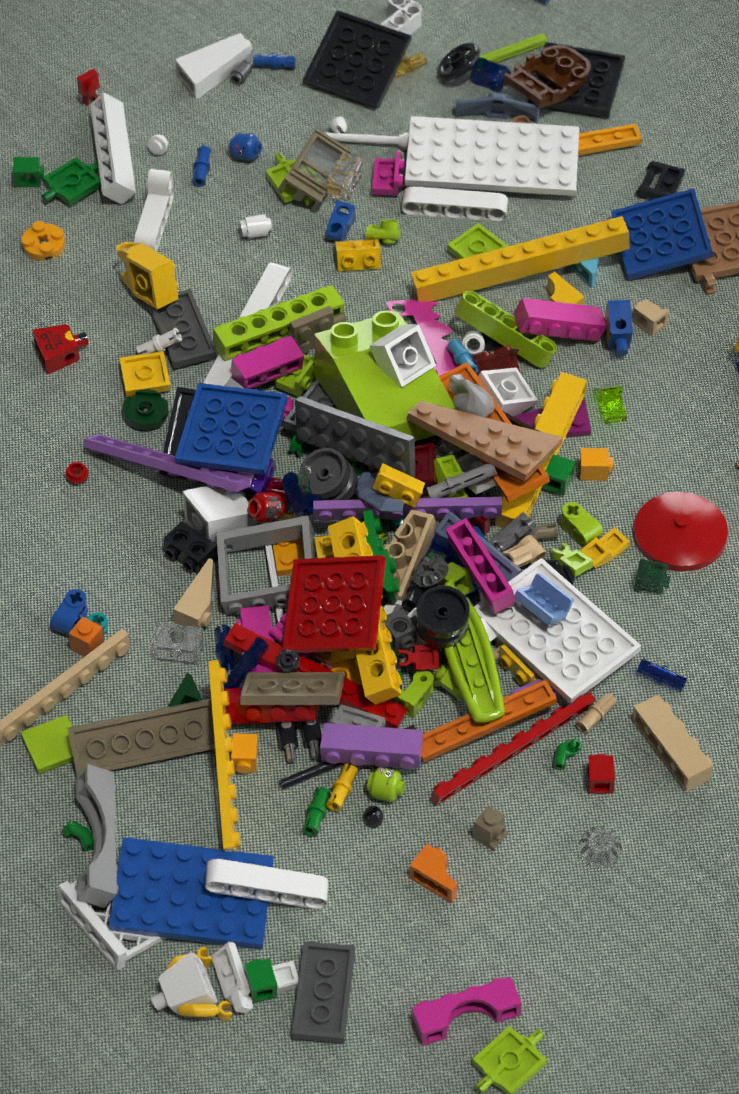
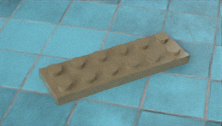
[67,699,215,776]

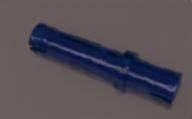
[224,637,269,689]

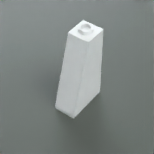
[175,33,252,99]

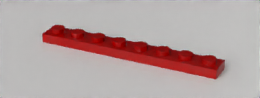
[223,623,408,728]
[430,692,596,807]

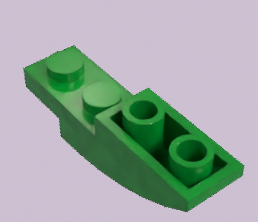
[363,510,400,603]

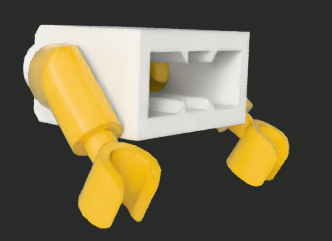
[151,947,233,1021]

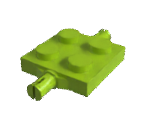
[266,152,323,206]
[472,1026,548,1094]

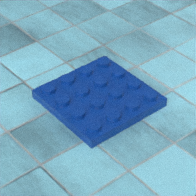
[611,188,714,280]
[174,383,288,475]

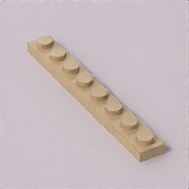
[0,628,130,746]

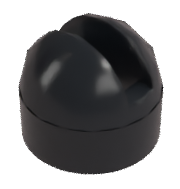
[363,806,383,828]

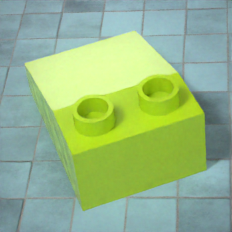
[314,311,455,441]

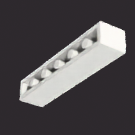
[90,92,136,205]

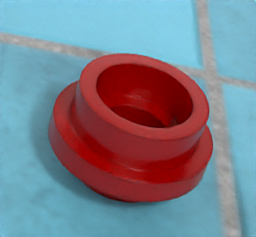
[65,462,89,484]

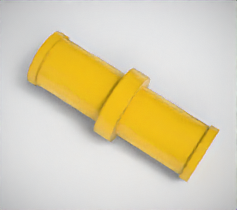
[326,764,358,812]

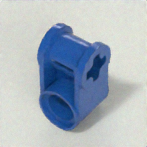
[50,589,88,636]

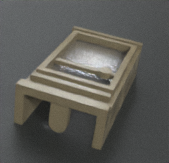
[278,128,352,213]

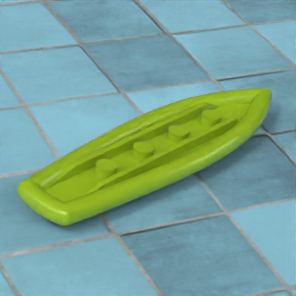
[444,581,505,723]

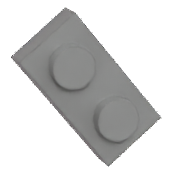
[330,704,386,727]

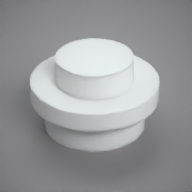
[147,135,168,155]

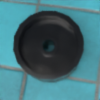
[416,585,470,648]

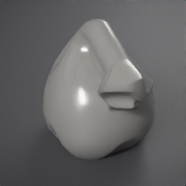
[449,374,495,418]

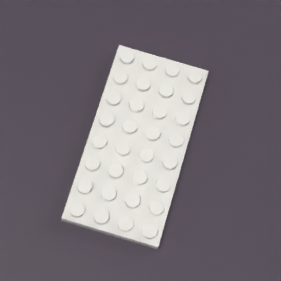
[405,116,579,196]

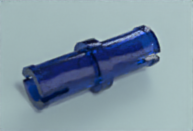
[215,625,236,672]
[637,658,688,692]

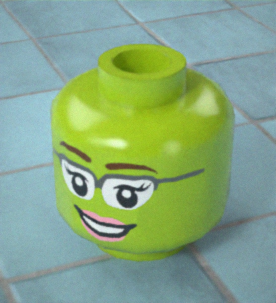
[367,767,405,802]

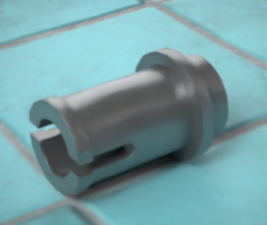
[230,60,253,85]

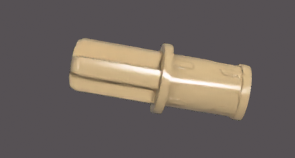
[576,693,617,734]

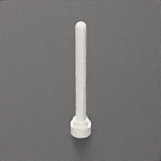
[324,132,409,150]

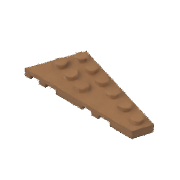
[407,401,563,482]

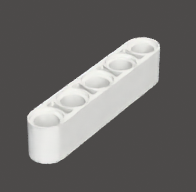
[402,186,508,222]
[205,859,328,909]

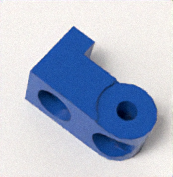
[326,201,356,242]

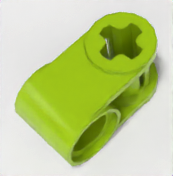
[560,502,603,547]

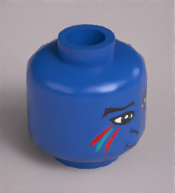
[229,133,262,161]

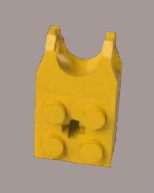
[116,242,179,309]

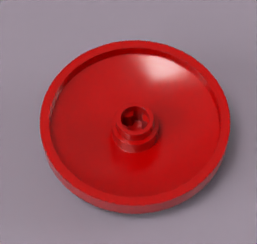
[634,492,728,572]

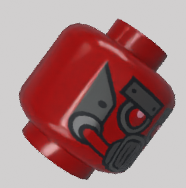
[248,492,284,523]

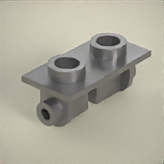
[488,512,538,553]

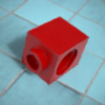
[587,754,615,794]

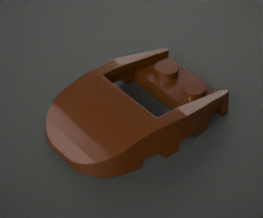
[504,45,591,109]

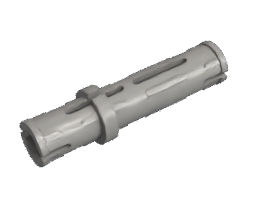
[427,463,497,498]

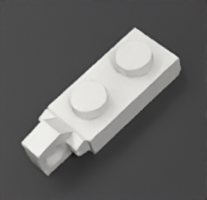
[212,942,253,1014]

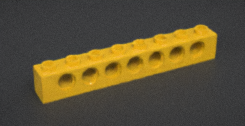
[328,516,402,705]

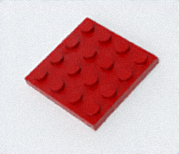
[282,555,386,653]

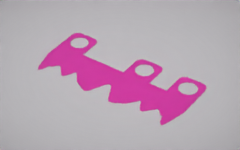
[387,300,458,376]

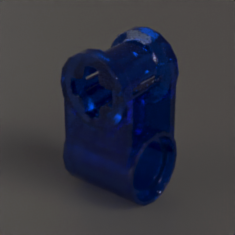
[470,57,511,92]

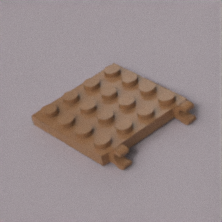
[689,202,739,295]

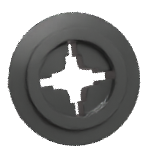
[412,557,449,587]

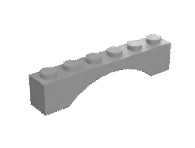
[75,764,119,908]

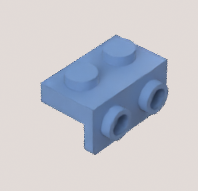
[514,573,574,625]

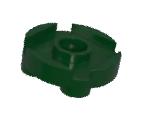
[123,389,169,430]

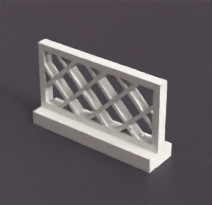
[57,874,166,971]

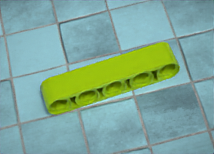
[455,291,557,368]

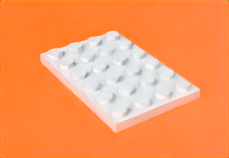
[474,558,641,704]

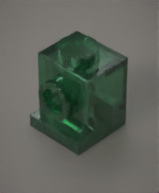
[634,559,671,594]

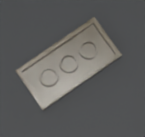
[240,672,345,705]

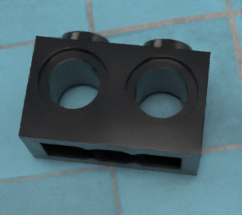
[163,521,218,574]

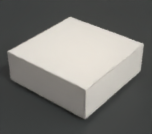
[272,961,299,993]

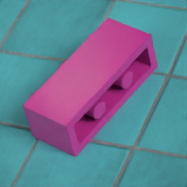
[230,336,304,389]

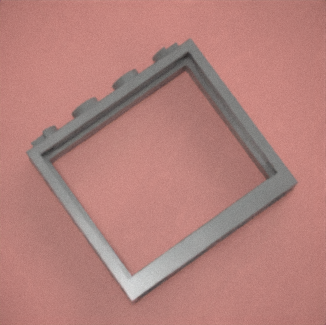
[216,516,316,615]

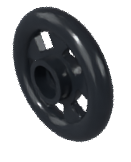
[437,43,480,81]

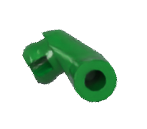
[553,738,582,770]
[62,821,94,852]

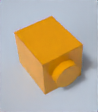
[579,448,613,481]
[231,733,258,774]

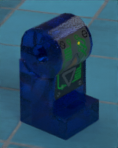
[282,472,323,516]
[420,534,455,571]

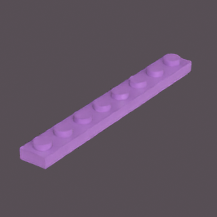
[84,434,250,493]
[313,497,502,522]

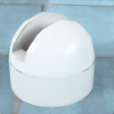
[329,117,348,133]

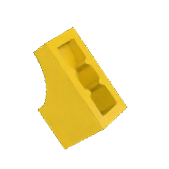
[547,272,584,305]

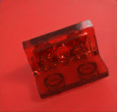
[472,345,521,376]

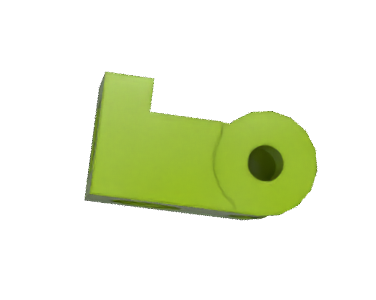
[393,670,434,719]

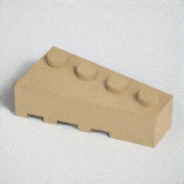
[381,510,437,604]

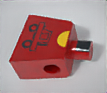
[33,324,89,374]

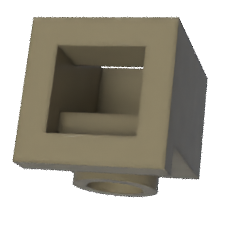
[473,805,508,851]

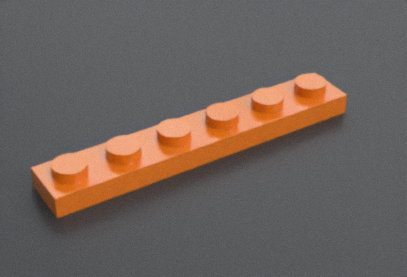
[422,679,557,762]

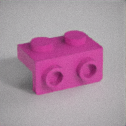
[372,151,404,196]

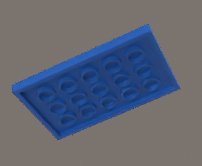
[109,837,274,950]

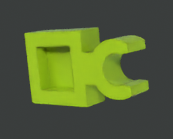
[551,542,593,577]

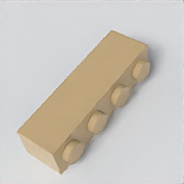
[632,694,713,792]

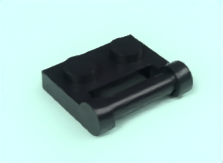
[636,161,685,199]

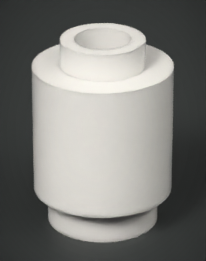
[240,214,272,239]
[462,331,485,355]

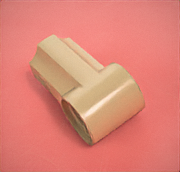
[502,535,547,568]

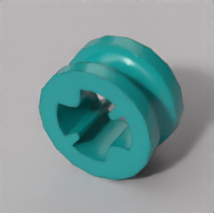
[87,612,108,635]

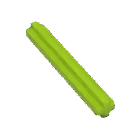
[474,33,547,69]

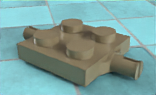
[275,306,347,353]

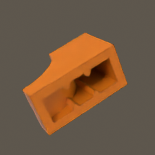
[409,844,458,904]

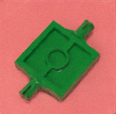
[41,157,101,206]

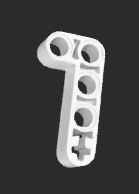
[380,0,422,35]
[134,169,174,252]

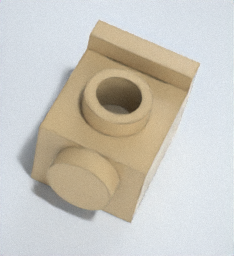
[633,299,669,337]

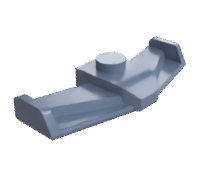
[456,93,540,123]
[356,472,404,512]

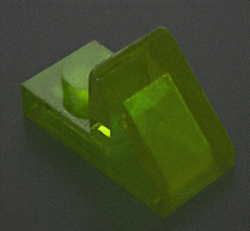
[594,384,627,424]

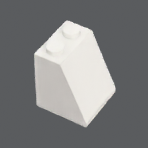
[183,486,257,544]

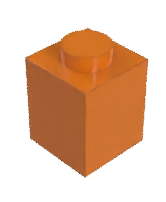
[69,617,104,657]

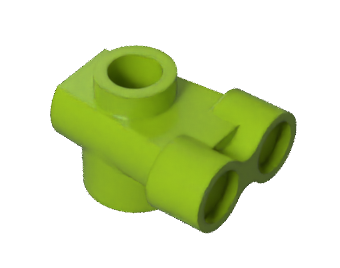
[365,219,401,243]

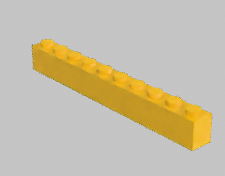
[411,216,630,302]

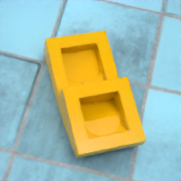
[580,527,631,569]

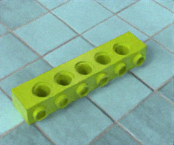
[213,285,345,361]

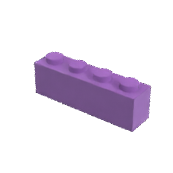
[320,723,423,769]

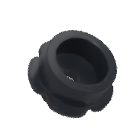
[276,649,300,673]

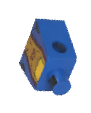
[605,300,633,357]

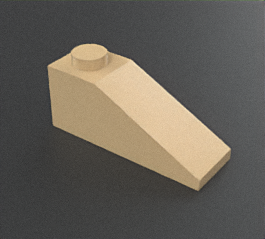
[173,558,214,634]

